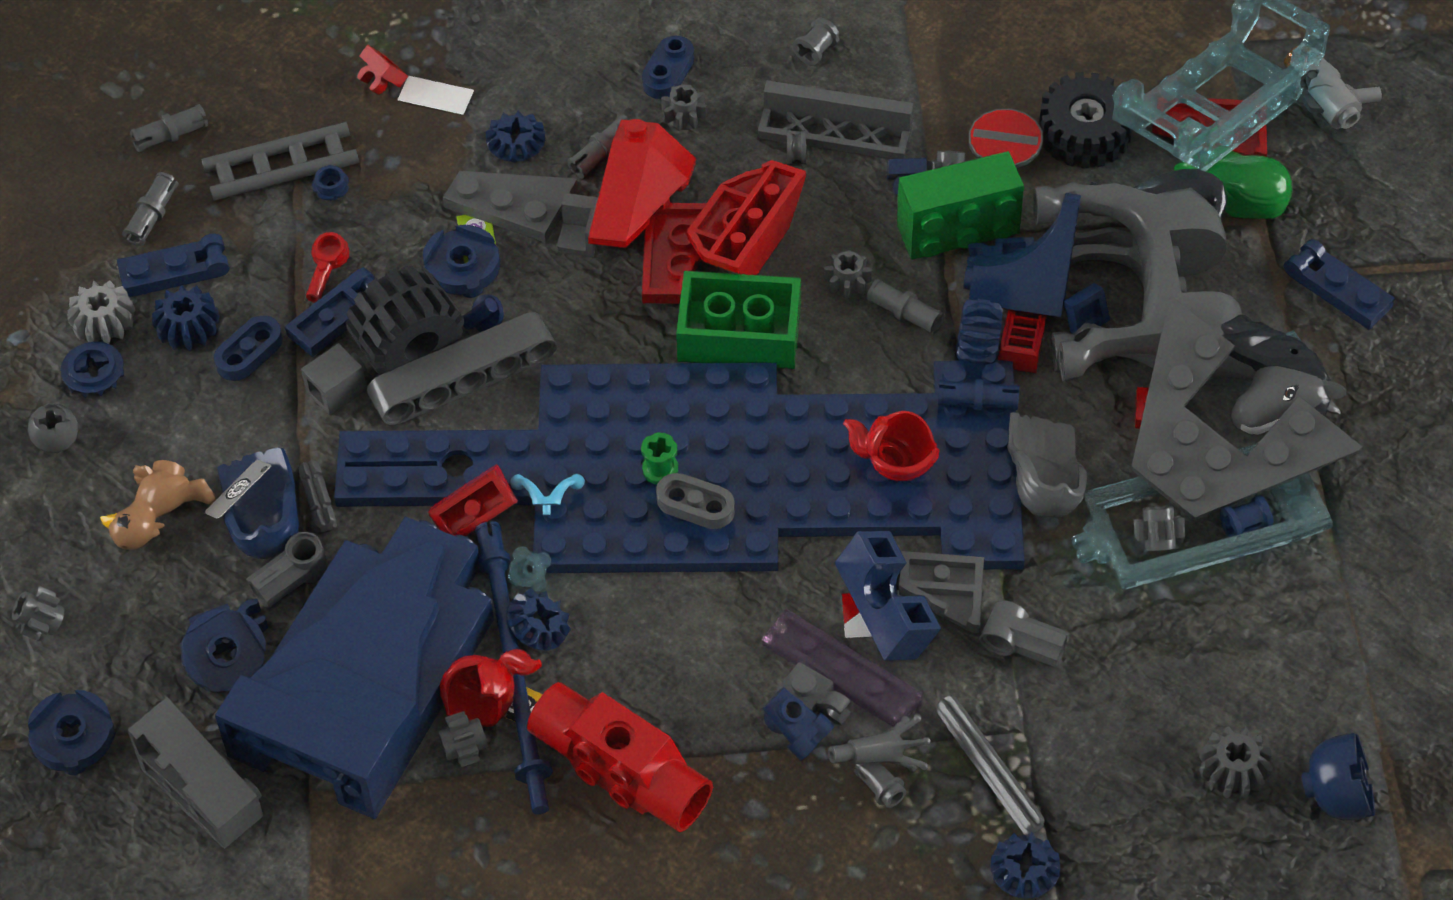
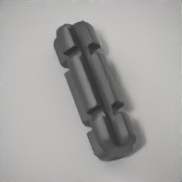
[298,460,337,533]

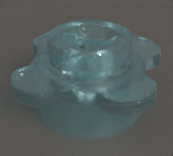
[508,546,551,592]

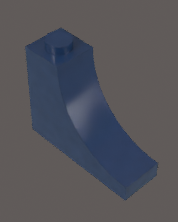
[963,193,1081,317]

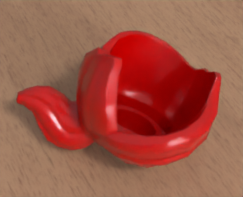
[843,411,940,481]
[440,649,542,727]

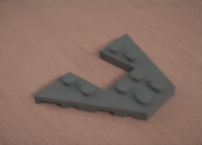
[1131,296,1363,521]

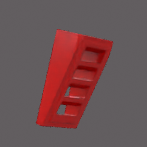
[998,309,1048,373]

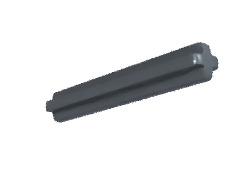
[936,695,1044,835]

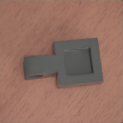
[775,662,851,726]

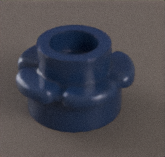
[312,165,349,200]

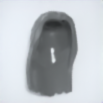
[1007,412,1088,518]

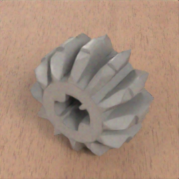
[67,280,135,344]

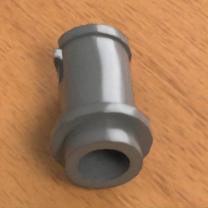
[853,762,906,808]

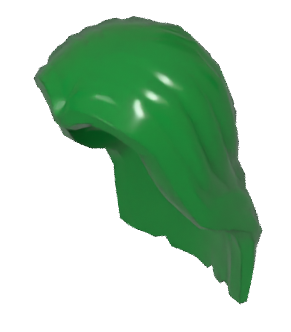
[1174,148,1293,219]

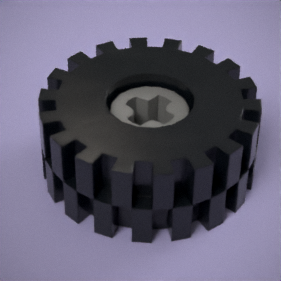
[1039,72,1135,168]

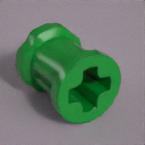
[641,432,679,485]

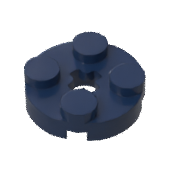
[423,225,501,298]
[180,609,266,693]
[28,690,116,775]

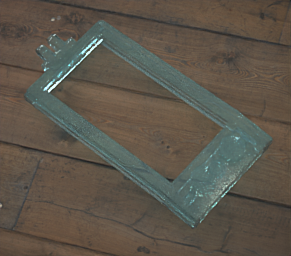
[1071,443,1333,590]

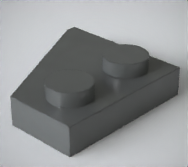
[899,551,984,633]

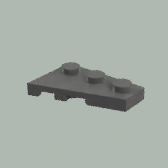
[443,171,578,243]

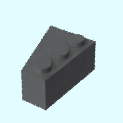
[127,697,263,849]

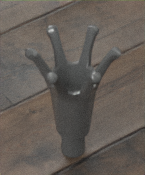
[828,714,931,772]

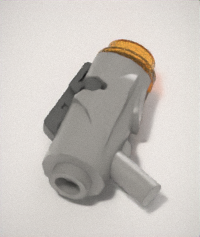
[1283,44,1382,129]

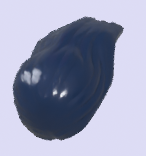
[217,447,299,559]

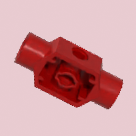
[527,682,713,832]

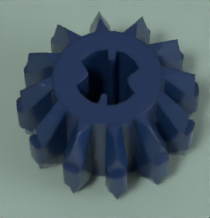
[152,284,219,351]
[956,298,1003,364]

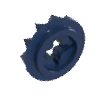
[486,110,546,162]
[61,342,124,398]
[507,588,571,651]
[991,832,1060,899]

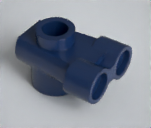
[762,687,835,761]

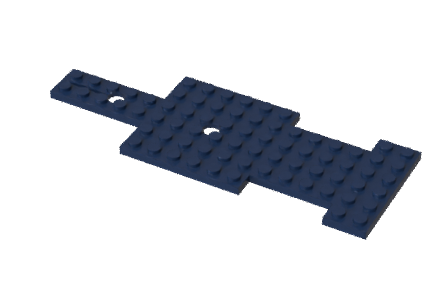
[334,360,1025,573]

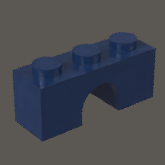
[834,531,941,661]

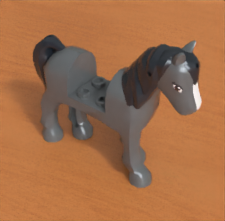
[1033,169,1347,435]

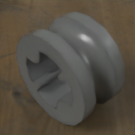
[787,130,806,165]

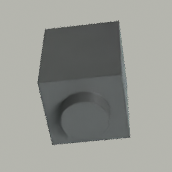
[301,343,367,415]

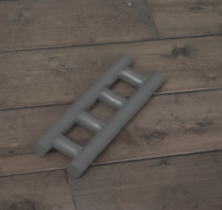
[201,122,359,201]

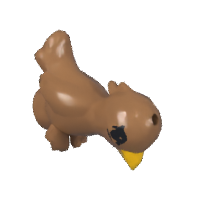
[100,460,216,550]

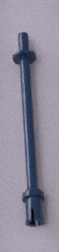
[475,521,553,814]

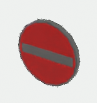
[968,108,1043,168]

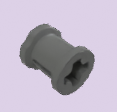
[792,17,840,66]

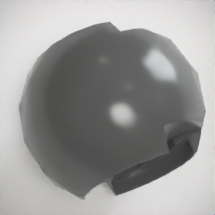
[28,404,79,453]

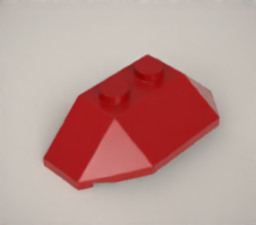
[686,160,806,275]

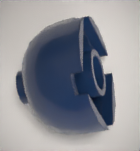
[1302,733,1375,820]

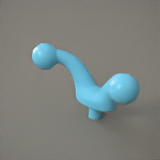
[510,474,585,515]

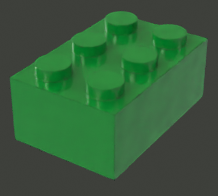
[897,151,1024,260]
[676,271,801,369]

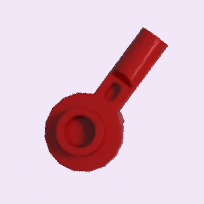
[306,232,350,303]

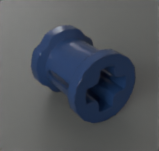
[1220,495,1274,542]

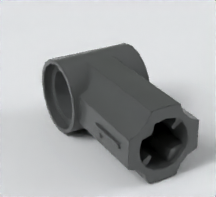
[246,532,328,608]
[979,601,1069,668]

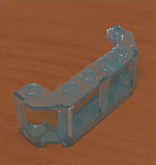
[1112,0,1330,171]

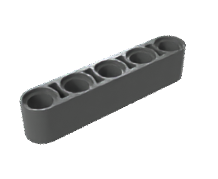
[367,312,558,425]

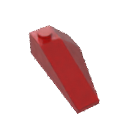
[588,119,696,248]

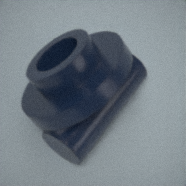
[463,294,504,332]

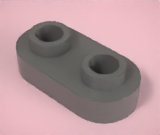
[656,473,735,529]

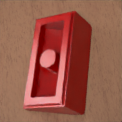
[428,464,518,536]

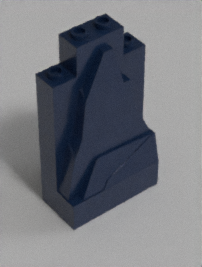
[215,516,494,819]

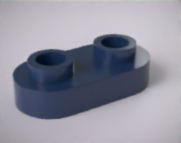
[642,36,694,99]
[214,315,283,381]

